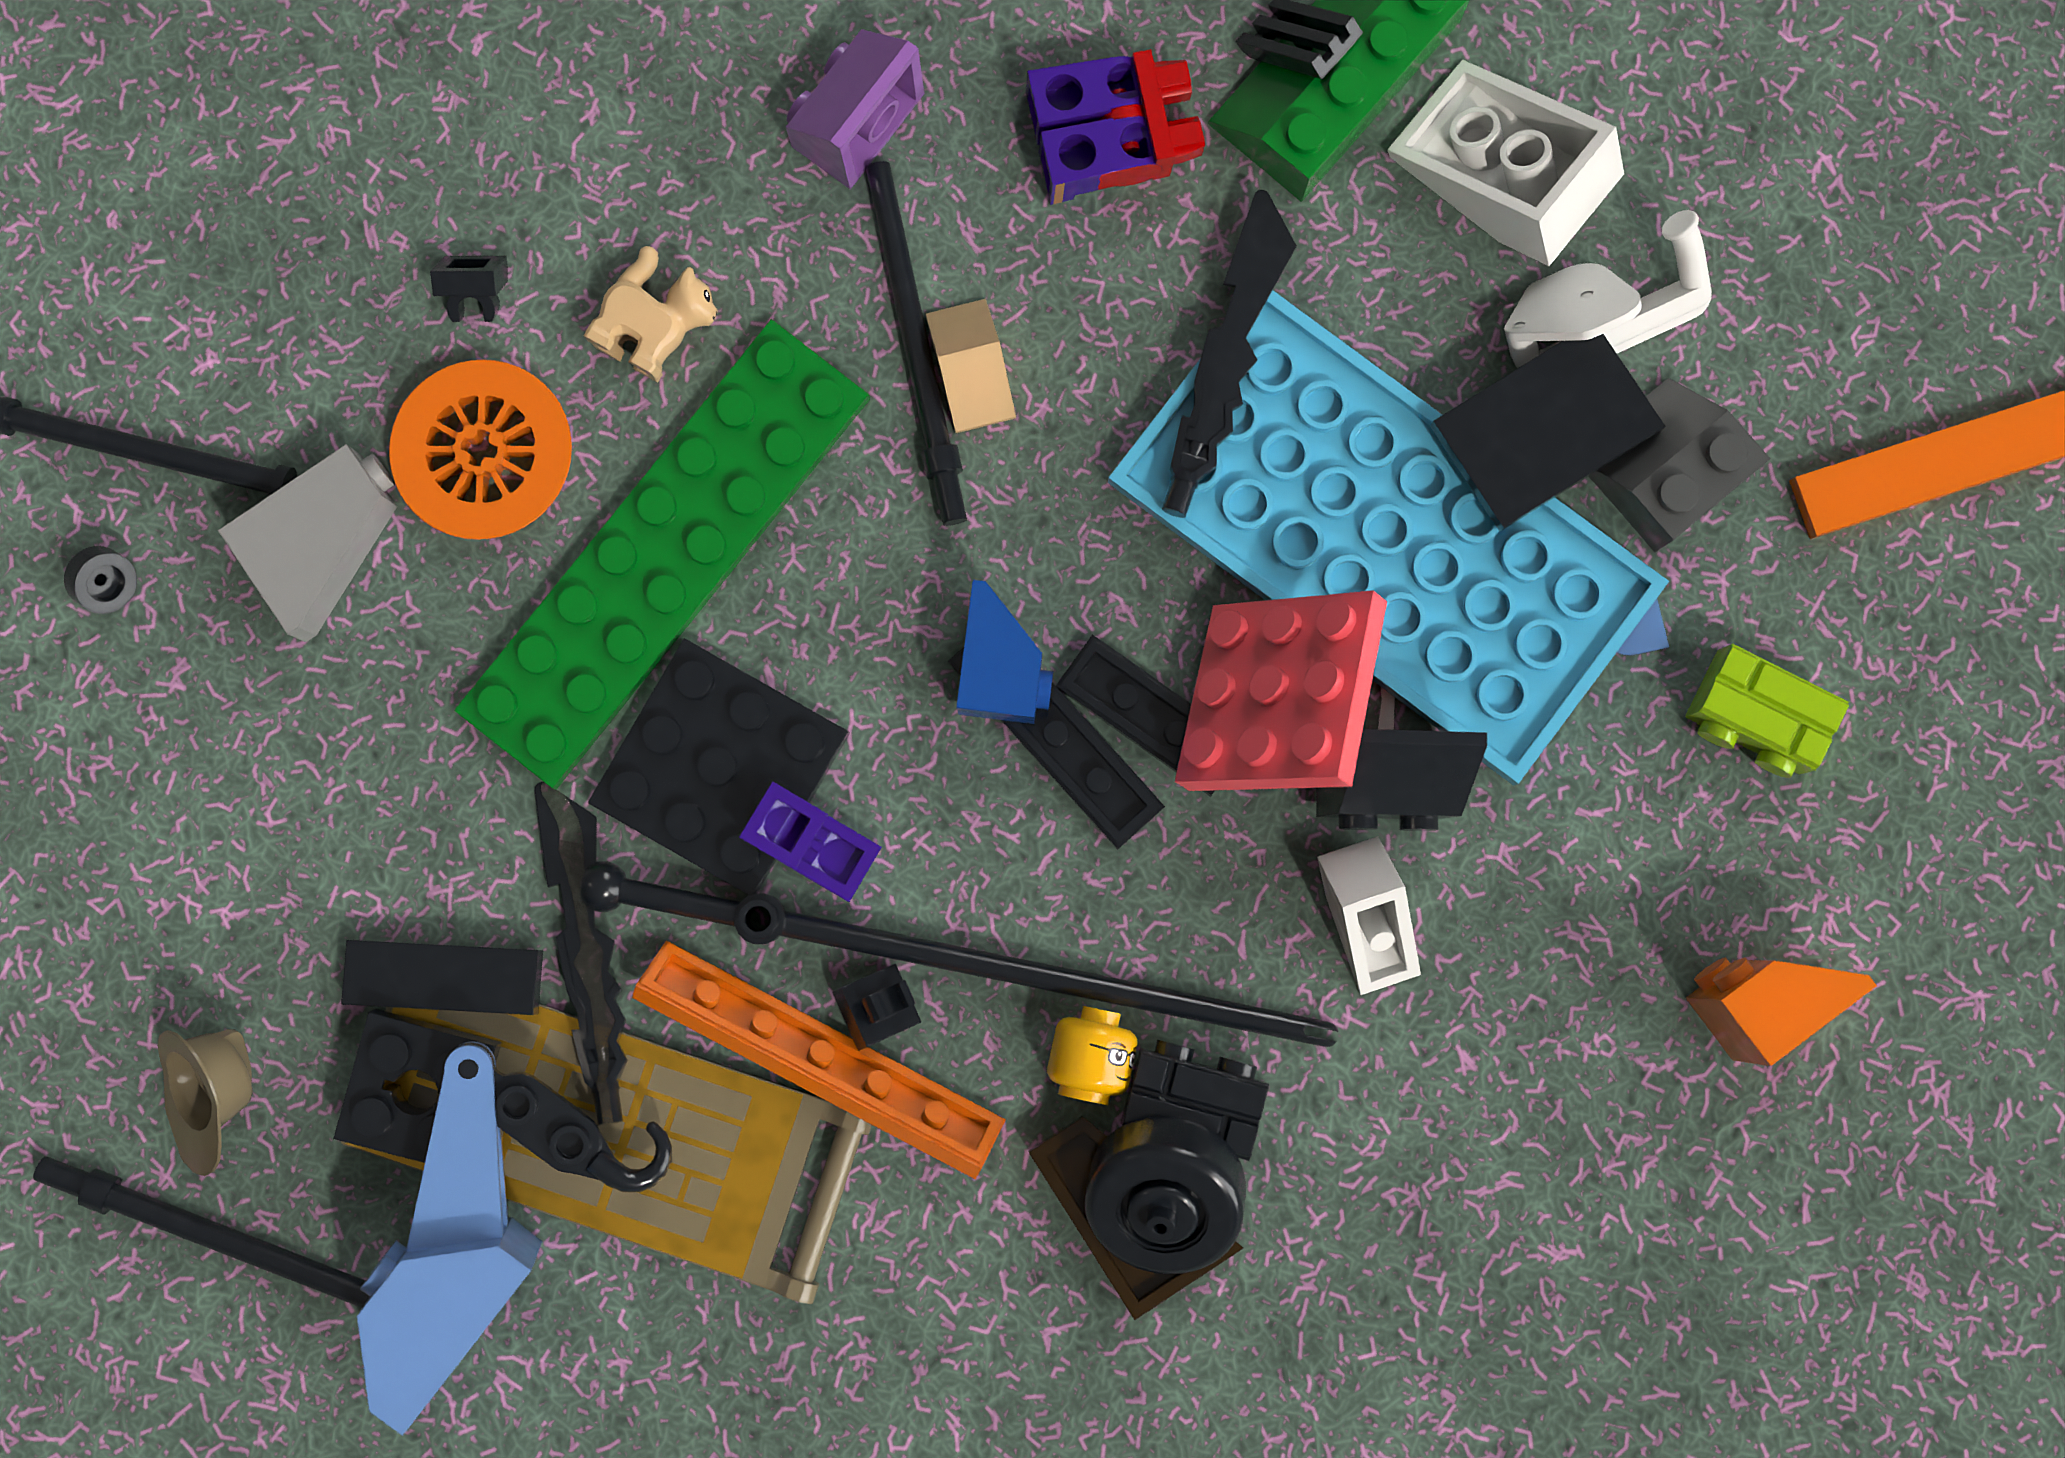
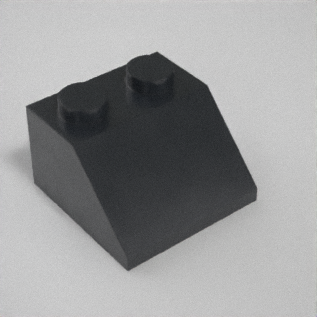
[1316,729,1487,831]

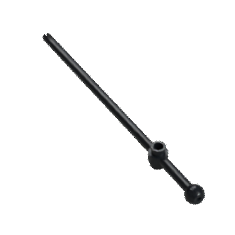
[580,861,1339,1047]

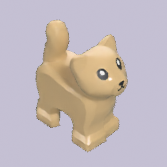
[584,246,718,383]

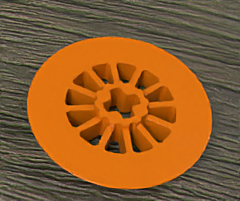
[389,360,572,540]

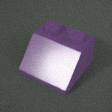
[786,29,924,190]

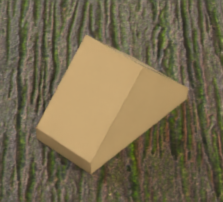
[925,299,1016,433]

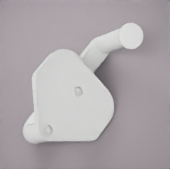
[1504,210,1712,368]

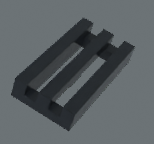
[1236,0,1363,79]

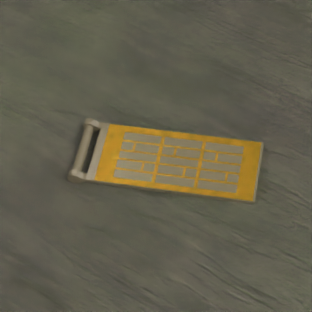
[341,1004,872,1304]

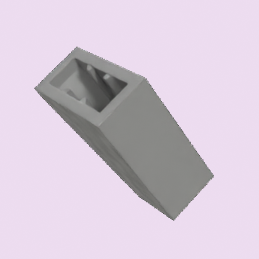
[218,444,397,642]

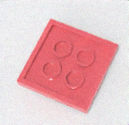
[1175,590,1387,791]

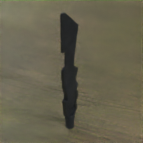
[1162,190,1297,518]

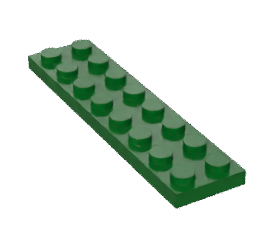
[454,319,870,790]

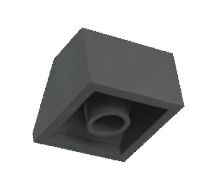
[1589,378,1771,552]

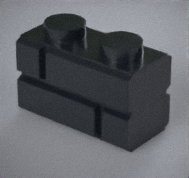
[1121,1039,1269,1161]

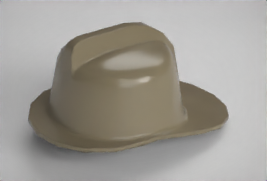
[157,1029,253,1176]

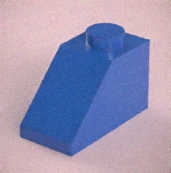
[956,580,1053,724]

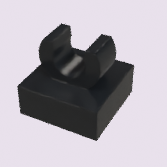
[430,255,508,322]
[832,963,921,1051]

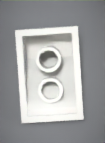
[1387,59,1624,266]

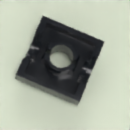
[333,1009,502,1163]

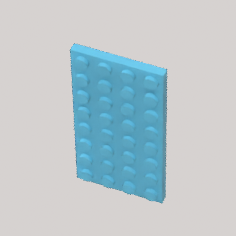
[1108,290,1669,786]

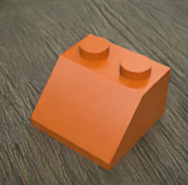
[1686,957,1877,1066]

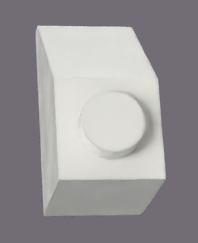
[1317,836,1421,995]

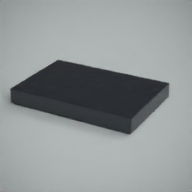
[1430,334,1666,531]

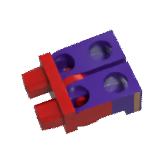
[1026,49,1205,205]

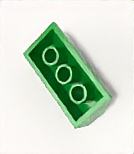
[1208,0,1470,202]

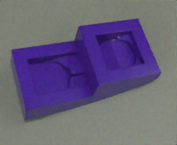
[739,781,882,902]

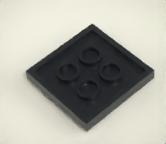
[588,638,850,896]

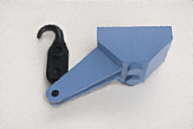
[357,1041,672,1436]

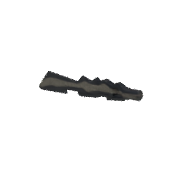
[534,782,628,1126]

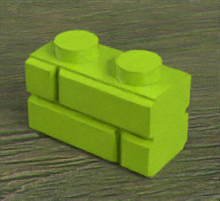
[1685,643,1849,778]

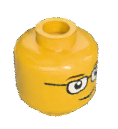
[1047,1006,1137,1105]

